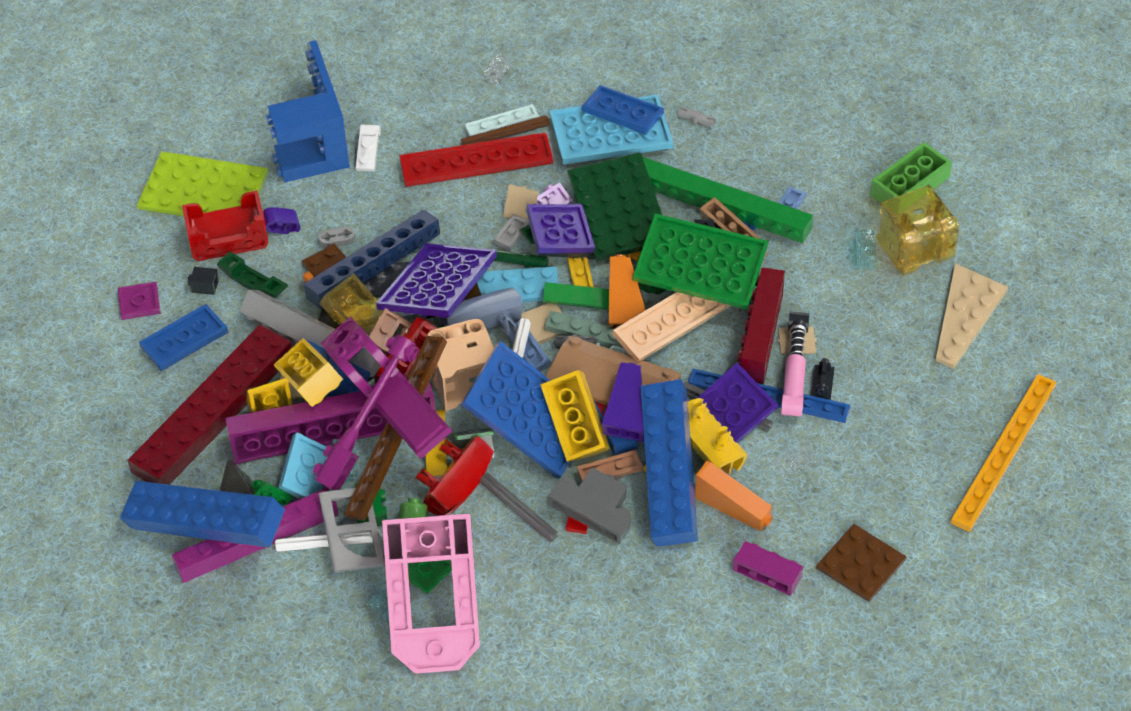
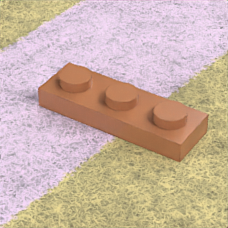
[577,450,643,483]

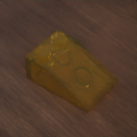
[319,273,383,336]

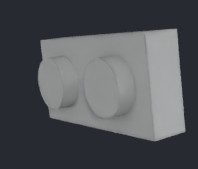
[493,214,530,251]

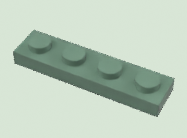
[545,310,622,348]

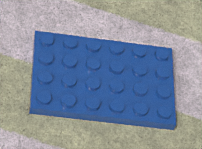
[461,341,569,478]

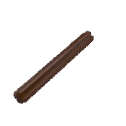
[461,115,549,145]

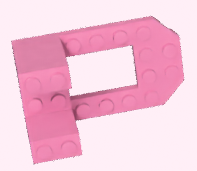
[382,514,480,673]

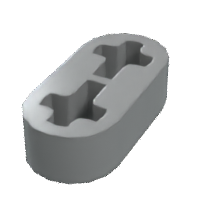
[319,227,355,248]

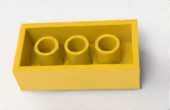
[274,338,343,407]

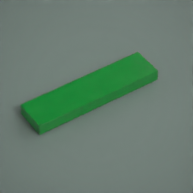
[543,282,609,310]

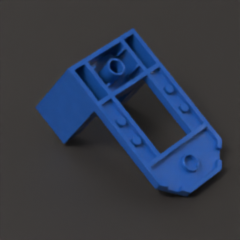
[265,40,350,183]

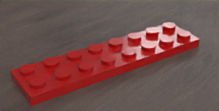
[399,132,553,187]

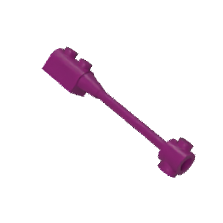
[313,334,418,491]

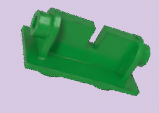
[252,480,293,507]

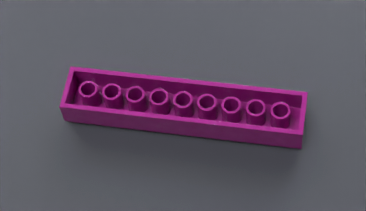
[226,381,436,464]

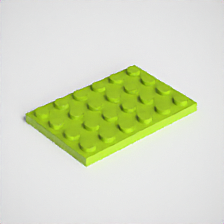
[137,151,268,216]

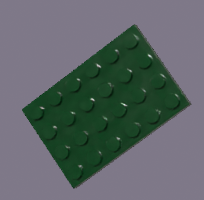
[567,152,662,262]

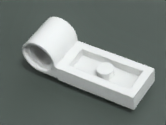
[356,124,381,172]

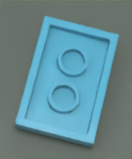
[278,433,326,499]

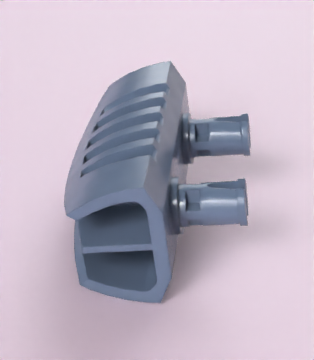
[439,288,522,335]

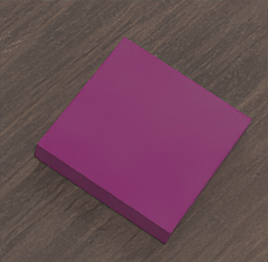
[118,281,161,320]

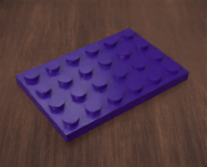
[376,243,497,318]

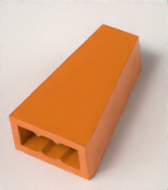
[609,255,646,328]
[695,461,773,531]

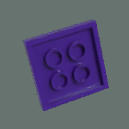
[526,204,595,253]
[696,363,778,443]

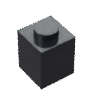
[188,267,219,295]

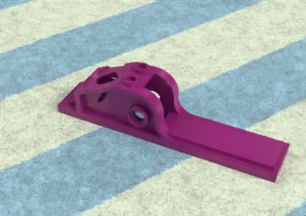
[320,316,452,459]

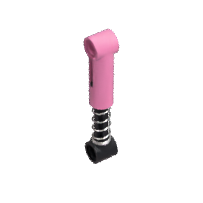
[781,311,810,417]

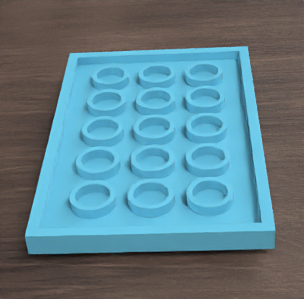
[549,95,673,165]

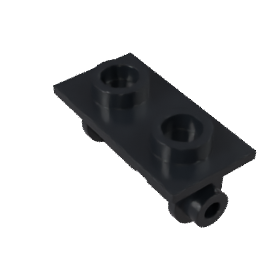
[811,358,835,400]

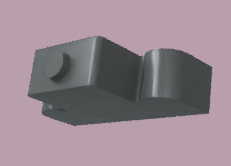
[548,468,631,544]

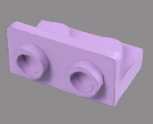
[537,183,573,204]

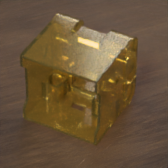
[876,185,959,276]

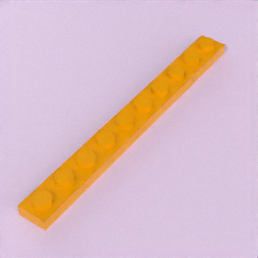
[951,374,1056,532]

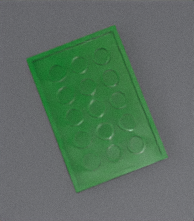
[633,213,769,310]

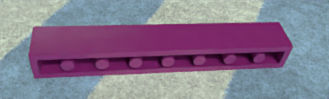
[172,487,339,583]

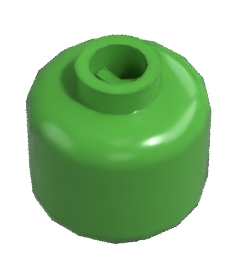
[399,498,427,519]

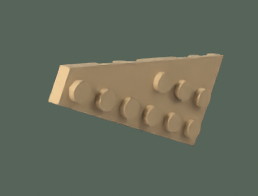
[936,263,1008,369]

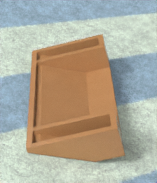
[546,336,681,406]

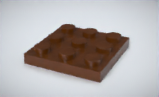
[816,524,907,602]

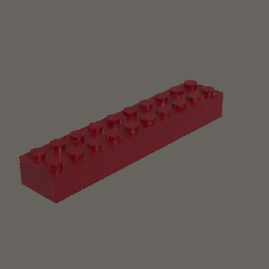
[127,324,292,485]

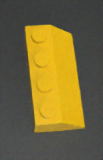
[541,370,610,462]

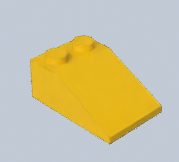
[246,378,292,413]

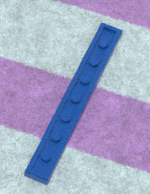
[688,368,850,423]

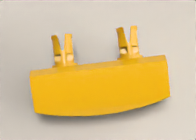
[688,398,747,474]

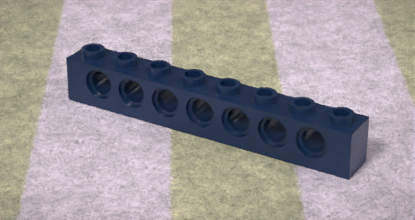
[304,209,440,309]

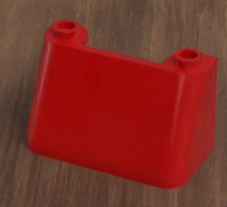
[182,190,268,261]

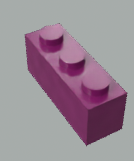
[733,541,803,596]

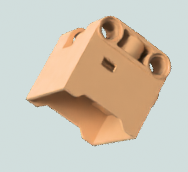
[427,319,494,412]

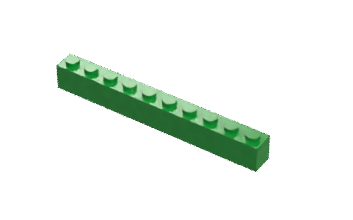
[642,157,813,243]

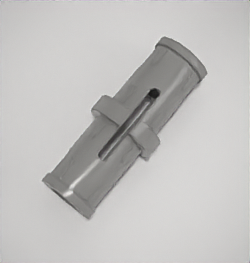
[678,106,716,129]

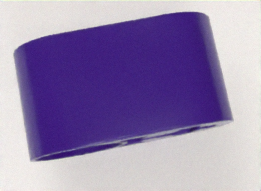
[263,207,301,234]

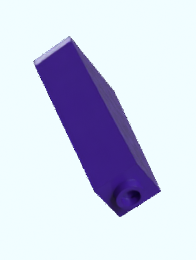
[602,362,644,442]

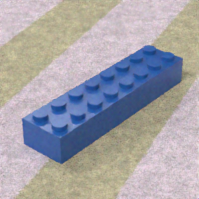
[641,379,699,547]
[120,481,285,548]

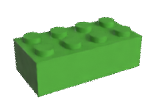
[870,142,952,216]

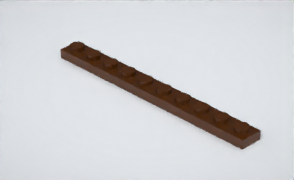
[344,336,447,521]

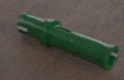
[493,249,548,268]

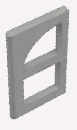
[319,488,385,573]

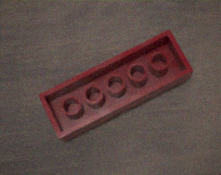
[738,267,785,385]

